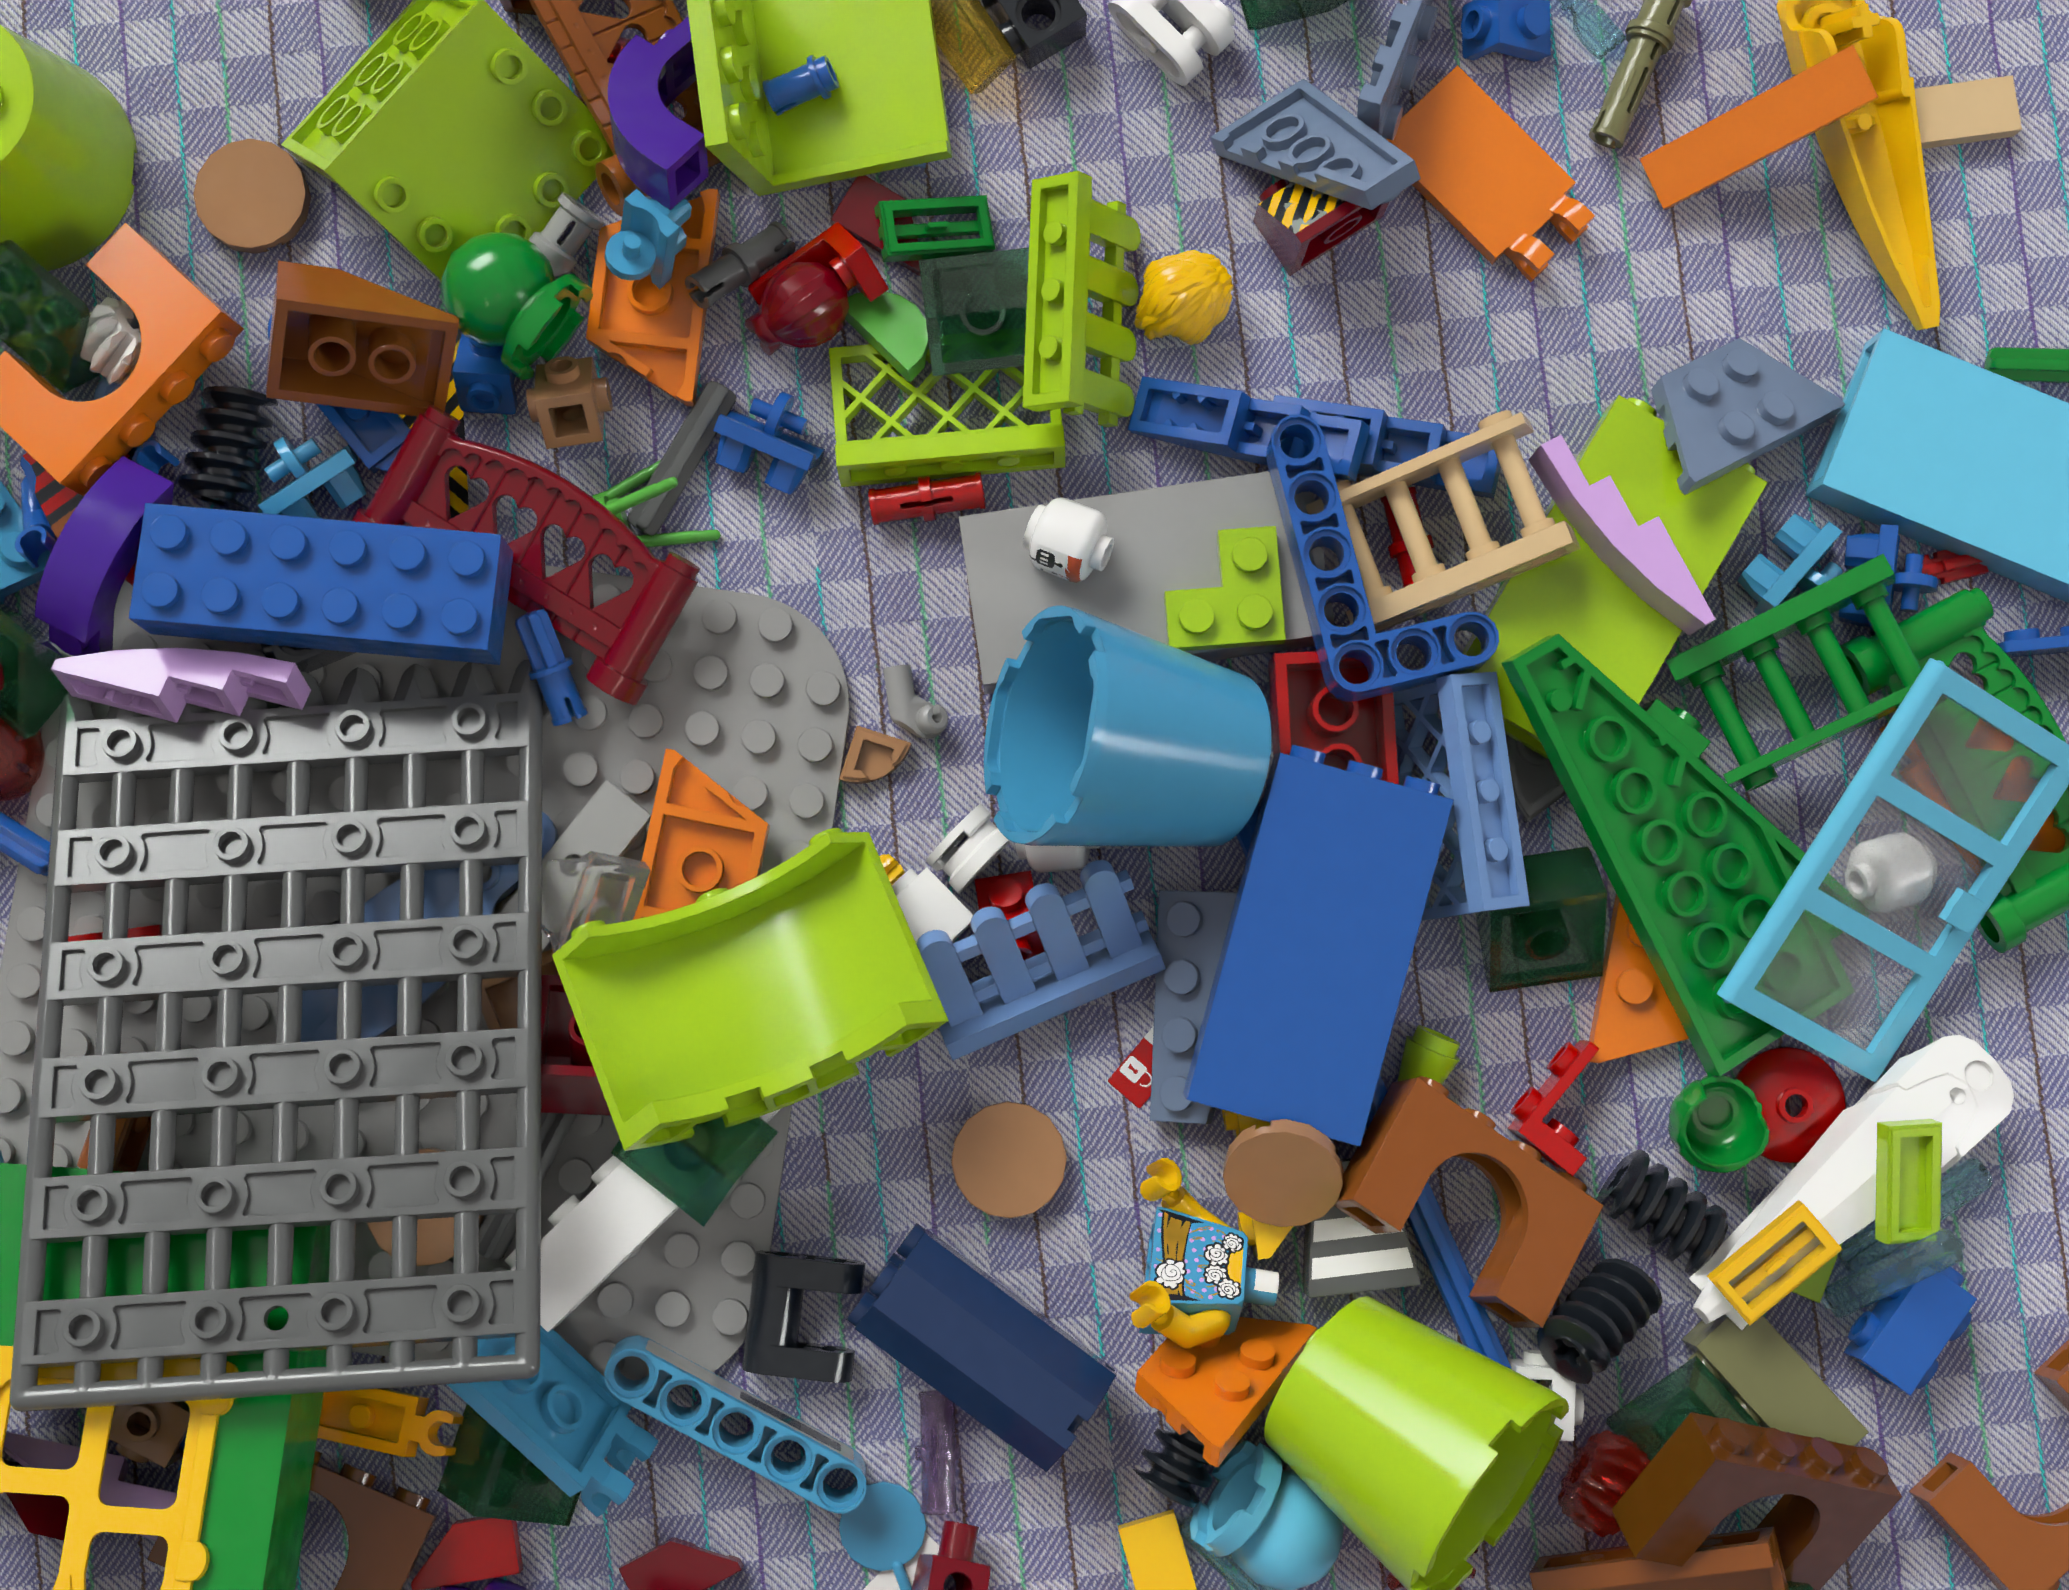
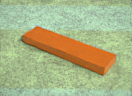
[1640,45,1879,210]

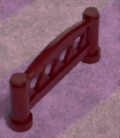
[352,405,700,705]

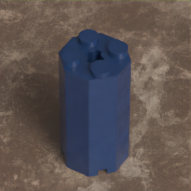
[846,1223,1116,1472]

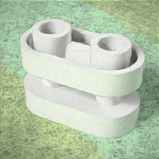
[1108,0,1235,86]

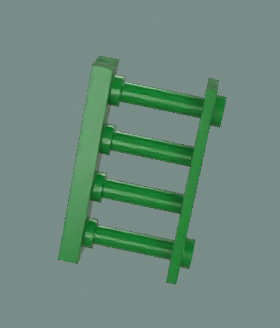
[1666,553,1944,792]

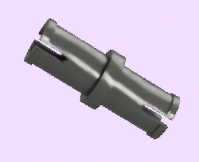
[685,221,795,309]

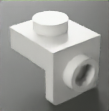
[1508,1349,1584,1441]

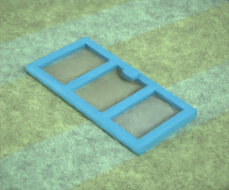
[1716,658,2069,1083]

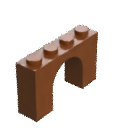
[1334,1076,1604,1328]
[1909,1339,2069,1590]

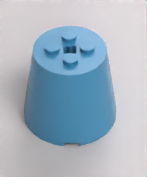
[984,605,1271,847]

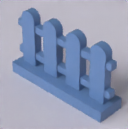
[916,860,1166,1060]

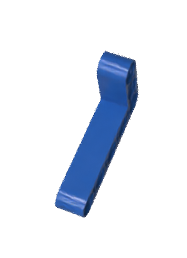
[1266,414,1499,702]

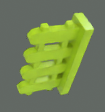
[1022,171,1141,428]

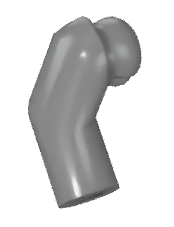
[883,665,948,739]

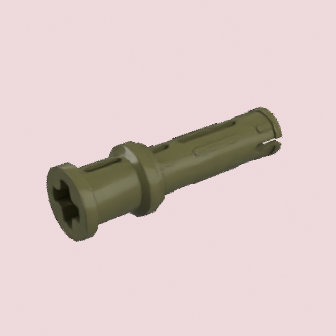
[1588,0,1693,149]

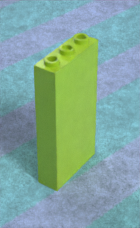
[1462,395,1768,759]

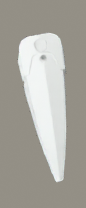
[1692,1035,2014,1324]

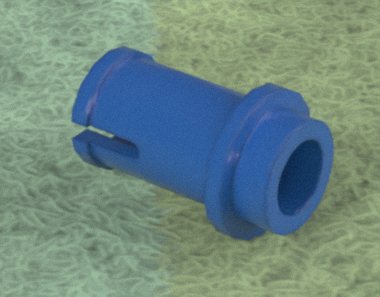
[763,55,839,116]

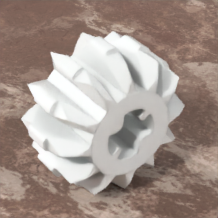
[75,297,141,385]

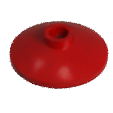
[1735,1047,1846,1163]

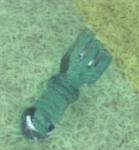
[1559,0,1626,60]

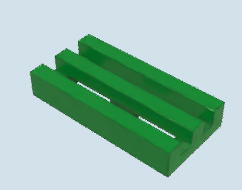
[874,195,995,262]

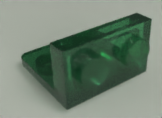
[0,240,101,394]

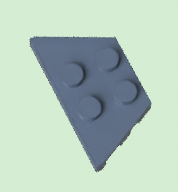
[1651,338,1845,495]

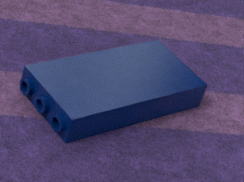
[1183,745,1454,1146]

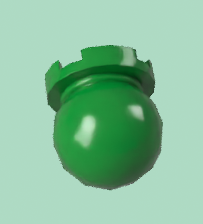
[442,232,593,380]

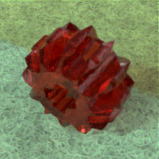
[1558,1430,1651,1538]

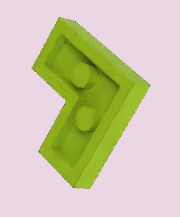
[1164,526,1286,651]

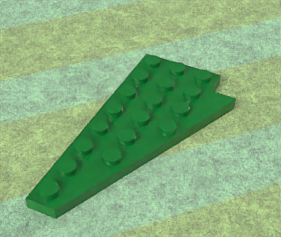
[1501,634,1867,1077]

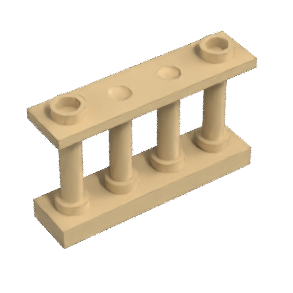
[1305,410,1581,633]

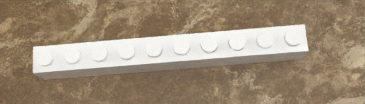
[505,867,973,1332]

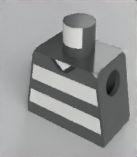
[1302,1158,1420,1298]

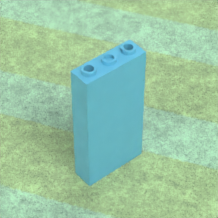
[1805,328,2069,603]

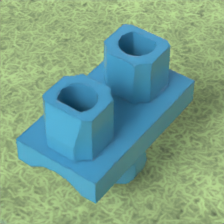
[605,189,692,289]
[258,436,368,518]
[1737,513,1843,615]

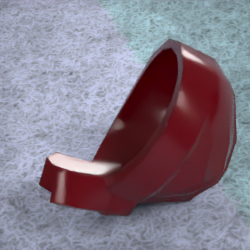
[745,262,849,356]

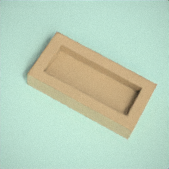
[1915,75,2022,149]

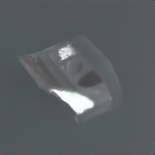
[542,851,650,953]

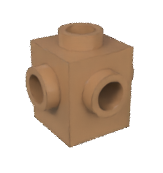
[526,356,613,449]
[109,1401,190,1468]

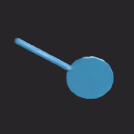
[839,1481,926,1590]

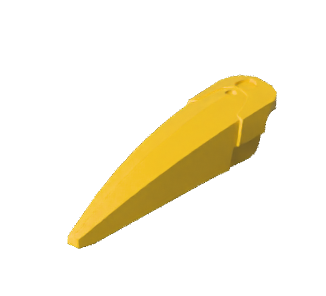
[1776,0,1940,331]

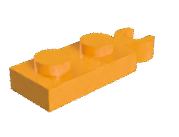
[317,1388,464,1457]

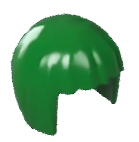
[1668,1075,1770,1173]

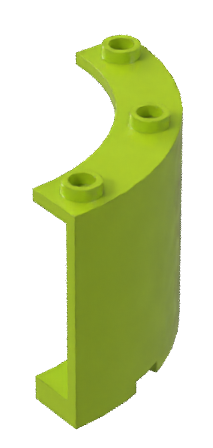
[552,828,949,1151]

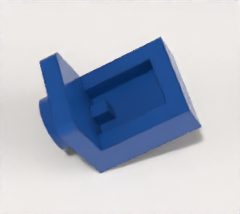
[1461,0,1551,62]
[452,333,518,415]

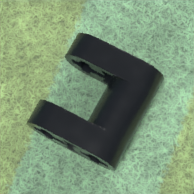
[742,1250,865,1383]

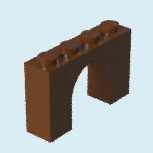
[1612,1412,1902,1590]
[147,1450,438,1590]

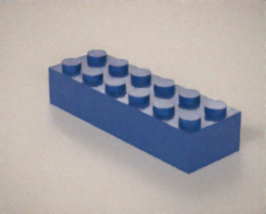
[129,503,514,665]

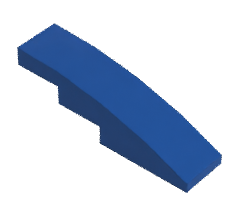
[1127,376,1370,482]
[1273,395,1501,499]

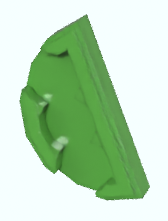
[845,292,930,383]

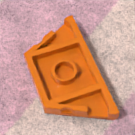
[586,188,720,407]
[629,748,770,921]
[1589,894,1689,1063]
[1135,1317,1317,1468]

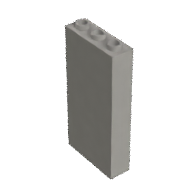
[958,471,1334,694]

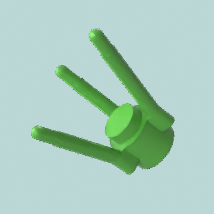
[583,460,721,547]

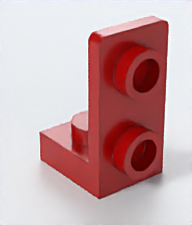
[748,222,889,308]
[1507,1040,1599,1176]

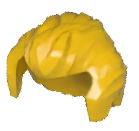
[1134,250,1233,345]

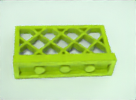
[829,330,1065,487]

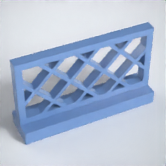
[1393,672,1530,921]

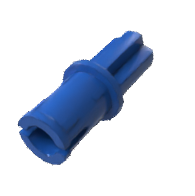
[515,609,588,726]

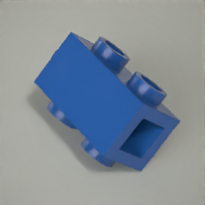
[1843,1258,1977,1396]

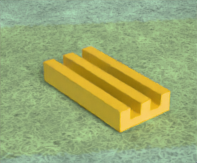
[1707,1200,1843,1326]

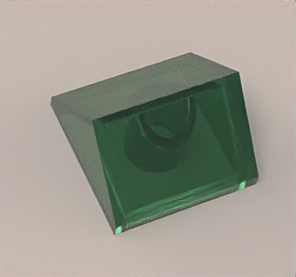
[0,602,70,739]
[611,1117,779,1227]

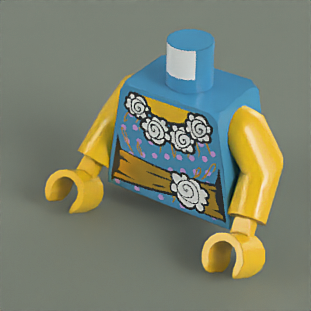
[1129,1158,1279,1348]

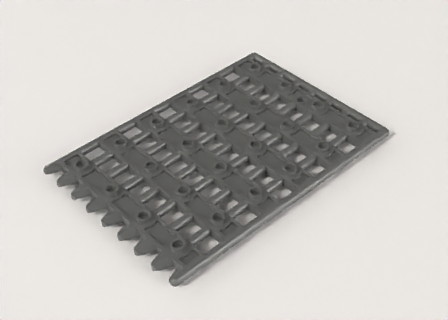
[9,659,543,1412]

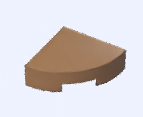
[839,725,912,784]

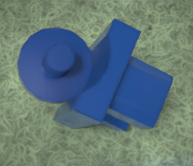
[713,391,825,494]
[1838,524,1939,636]

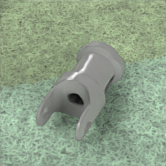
[528,192,605,276]

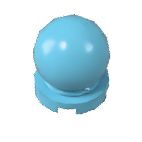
[1190,1440,1344,1590]

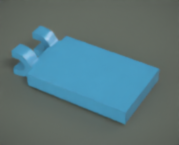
[446,1325,659,1517]

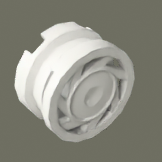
[926,804,1010,894]

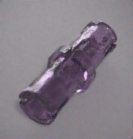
[915,1390,961,1515]

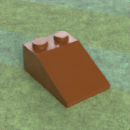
[266,260,459,416]

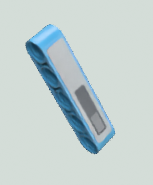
[604,1335,867,1514]

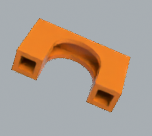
[0,222,244,496]

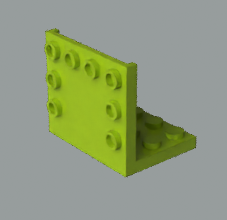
[281,0,614,283]
[686,0,952,196]

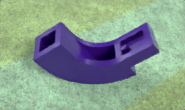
[608,17,709,210]
[35,456,174,656]

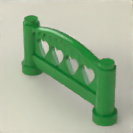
[1840,588,2069,953]

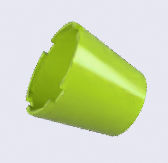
[0,24,137,273]
[1264,1296,1569,1590]

